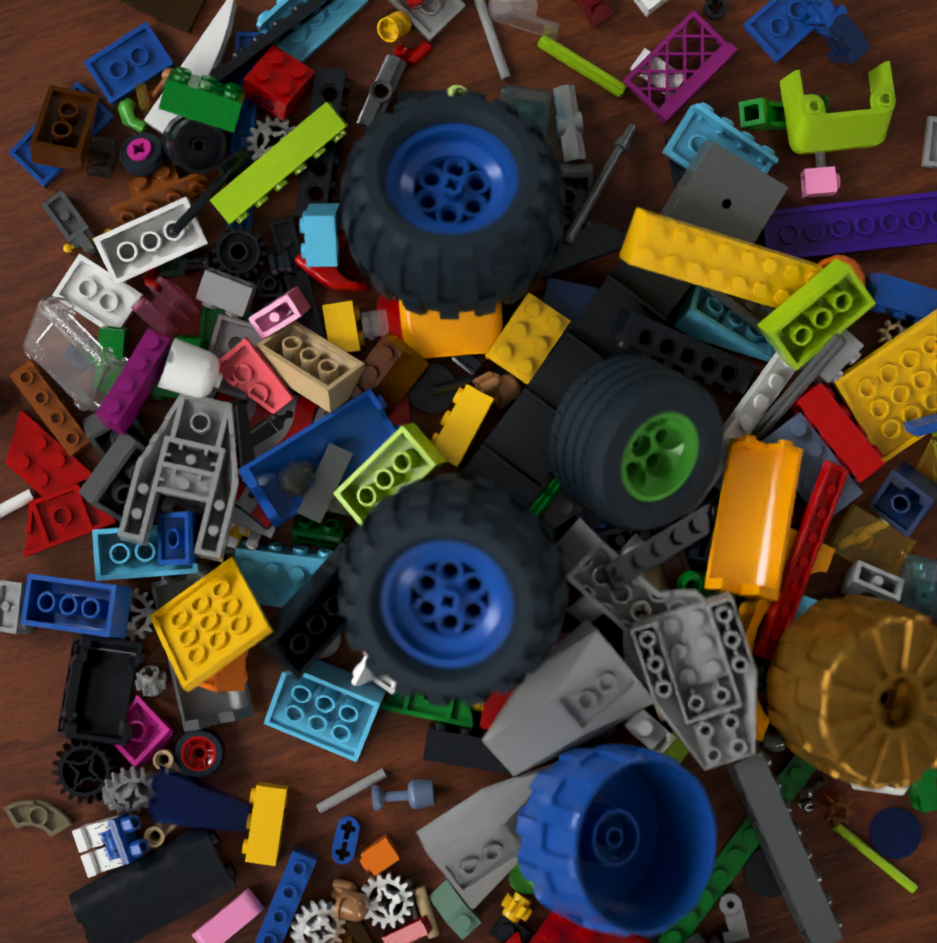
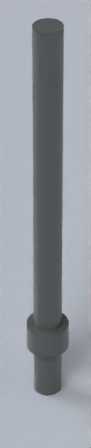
[563,124,637,243]

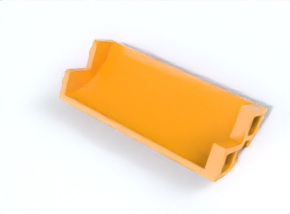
[704,434,803,601]

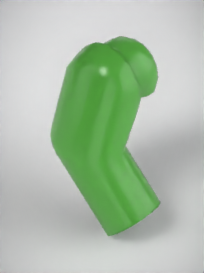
[118,98,148,133]

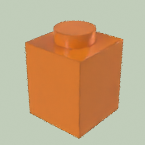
[360,834,401,876]

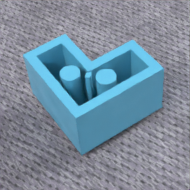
[299,203,341,267]

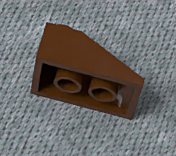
[30,85,100,172]

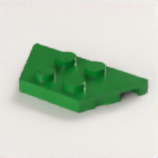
[379,692,475,728]

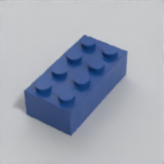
[21,574,132,638]

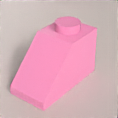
[248,286,311,339]

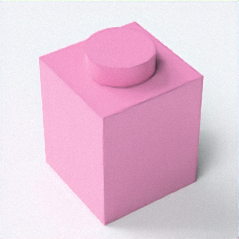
[800,166,840,199]

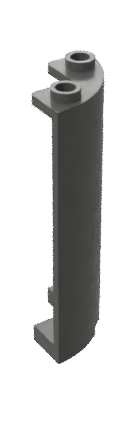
[150,564,255,732]

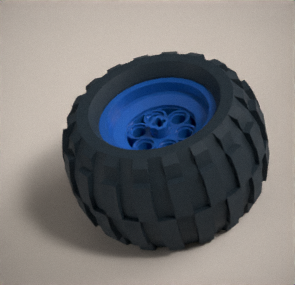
[340,90,565,320]
[338,473,569,707]

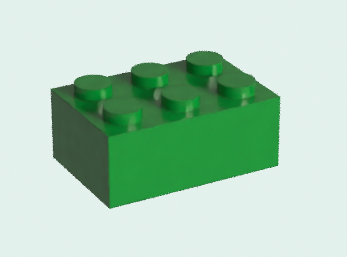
[158,67,246,133]

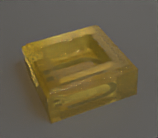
[135,83,153,115]

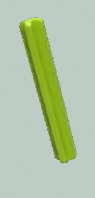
[537,35,627,97]

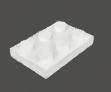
[52,253,144,327]

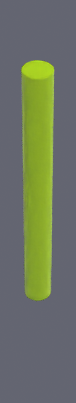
[832,821,918,893]

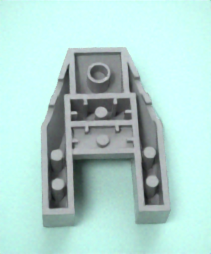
[118,394,239,563]

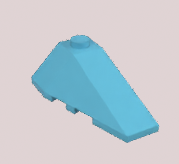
[673,284,775,362]

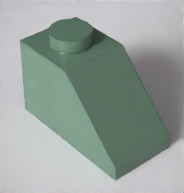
[428,879,481,940]

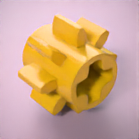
[501,891,533,923]

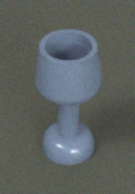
[372,779,436,811]

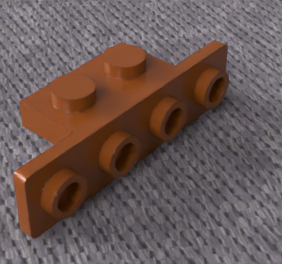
[110,162,210,227]

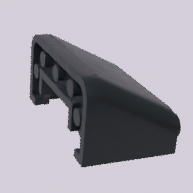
[57,633,145,746]

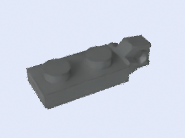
[41,190,98,257]

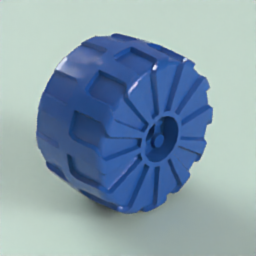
[516,743,718,937]

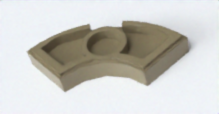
[3,799,74,837]

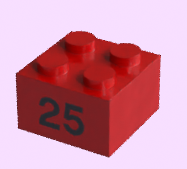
[243,44,315,122]

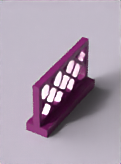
[622,10,738,126]

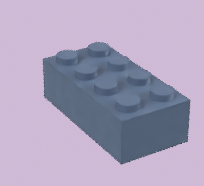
[760,412,863,516]

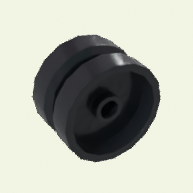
[162,115,227,174]

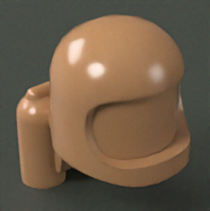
[473,371,523,410]
[331,878,369,922]

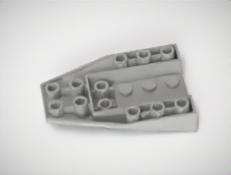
[628,591,757,770]
[482,619,654,776]
[417,763,555,911]

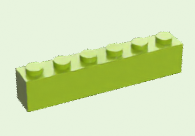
[210,102,349,224]

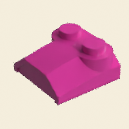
[115,695,173,768]

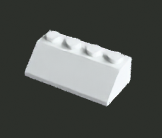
[93,197,208,285]

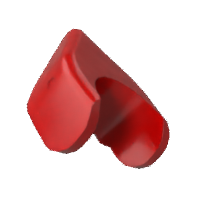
[294,230,368,293]

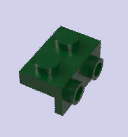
[291,514,346,549]

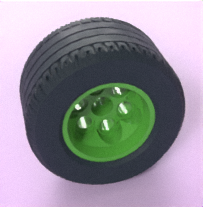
[548,355,724,531]

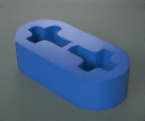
[332,815,360,865]

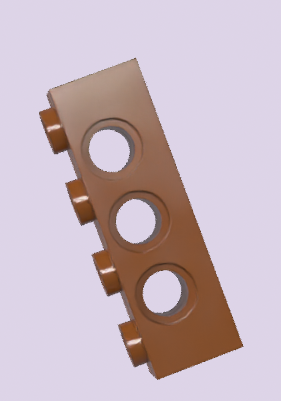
[9,360,93,458]

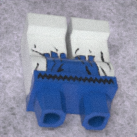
[72,812,149,878]

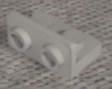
[0,580,34,634]

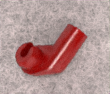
[395,40,433,65]

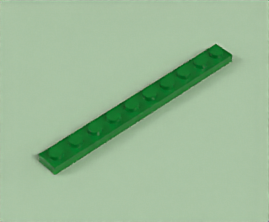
[658,753,816,943]

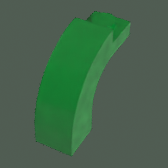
[738,95,830,132]

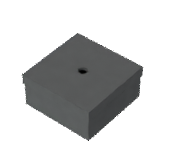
[660,140,788,244]

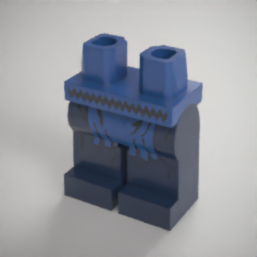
[804,0,871,64]

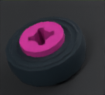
[119,133,165,176]

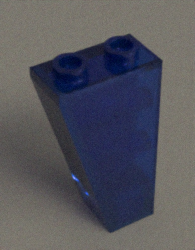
[148,765,249,832]

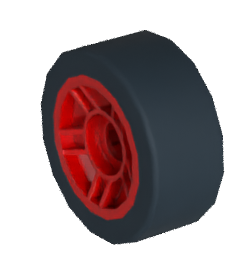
[175,728,225,778]

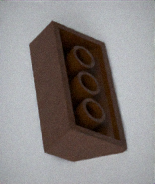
[323,332,430,417]

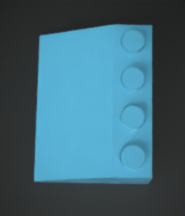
[263,659,386,762]

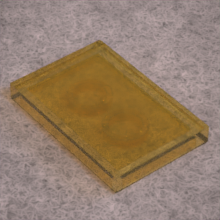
[828,504,916,576]

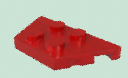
[5,410,92,496]
[23,484,118,557]

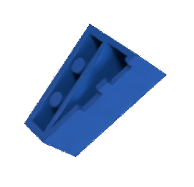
[864,273,937,324]

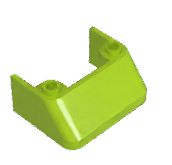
[779,61,896,155]

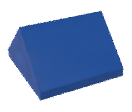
[157,512,199,565]

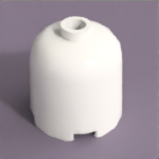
[158,338,223,398]

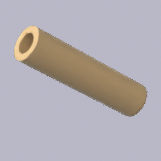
[413,885,440,939]

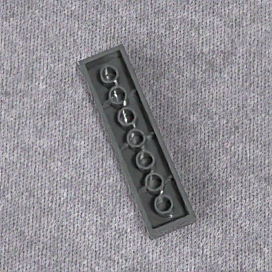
[725,746,843,943]

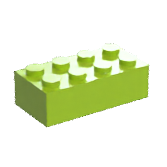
[757,258,876,371]
[333,423,447,525]

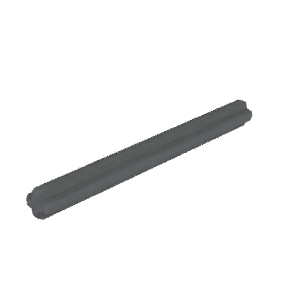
[750,333,846,441]

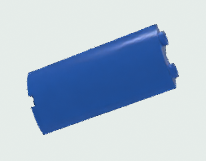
[238,389,400,528]

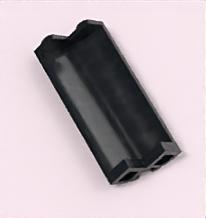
[69,823,237,943]

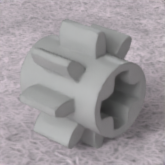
[135,665,167,697]

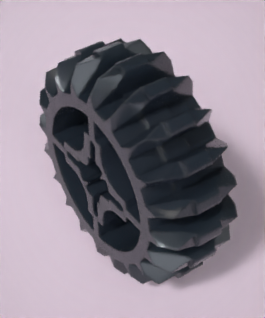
[52,740,122,804]

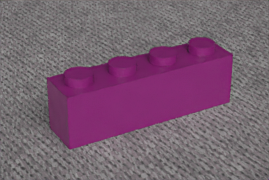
[95,329,172,436]

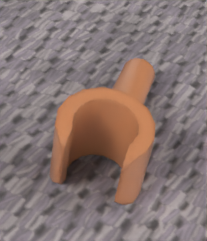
[150,68,171,98]

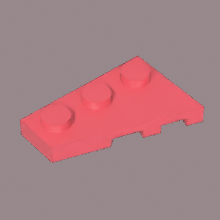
[219,337,295,414]

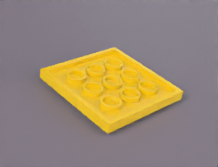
[149,557,273,692]

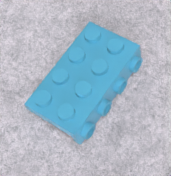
[256,0,369,64]
[662,103,779,174]
[235,539,334,607]

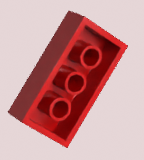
[790,382,885,483]

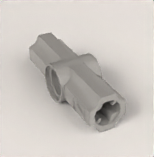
[553,84,586,163]

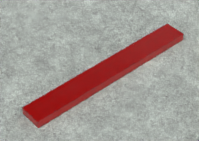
[752,460,850,662]

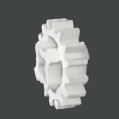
[361,871,415,929]
[290,899,346,943]

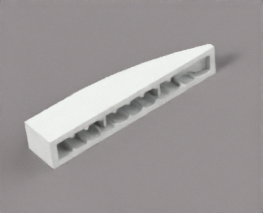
[144,0,237,135]

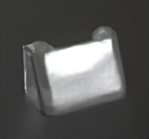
[23,296,128,411]

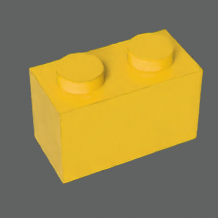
[322,300,365,355]

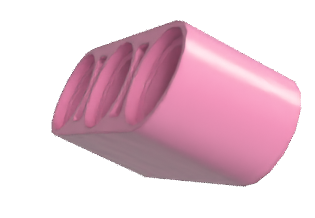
[192,888,265,943]

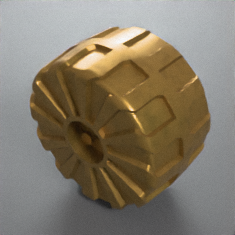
[766,594,937,790]

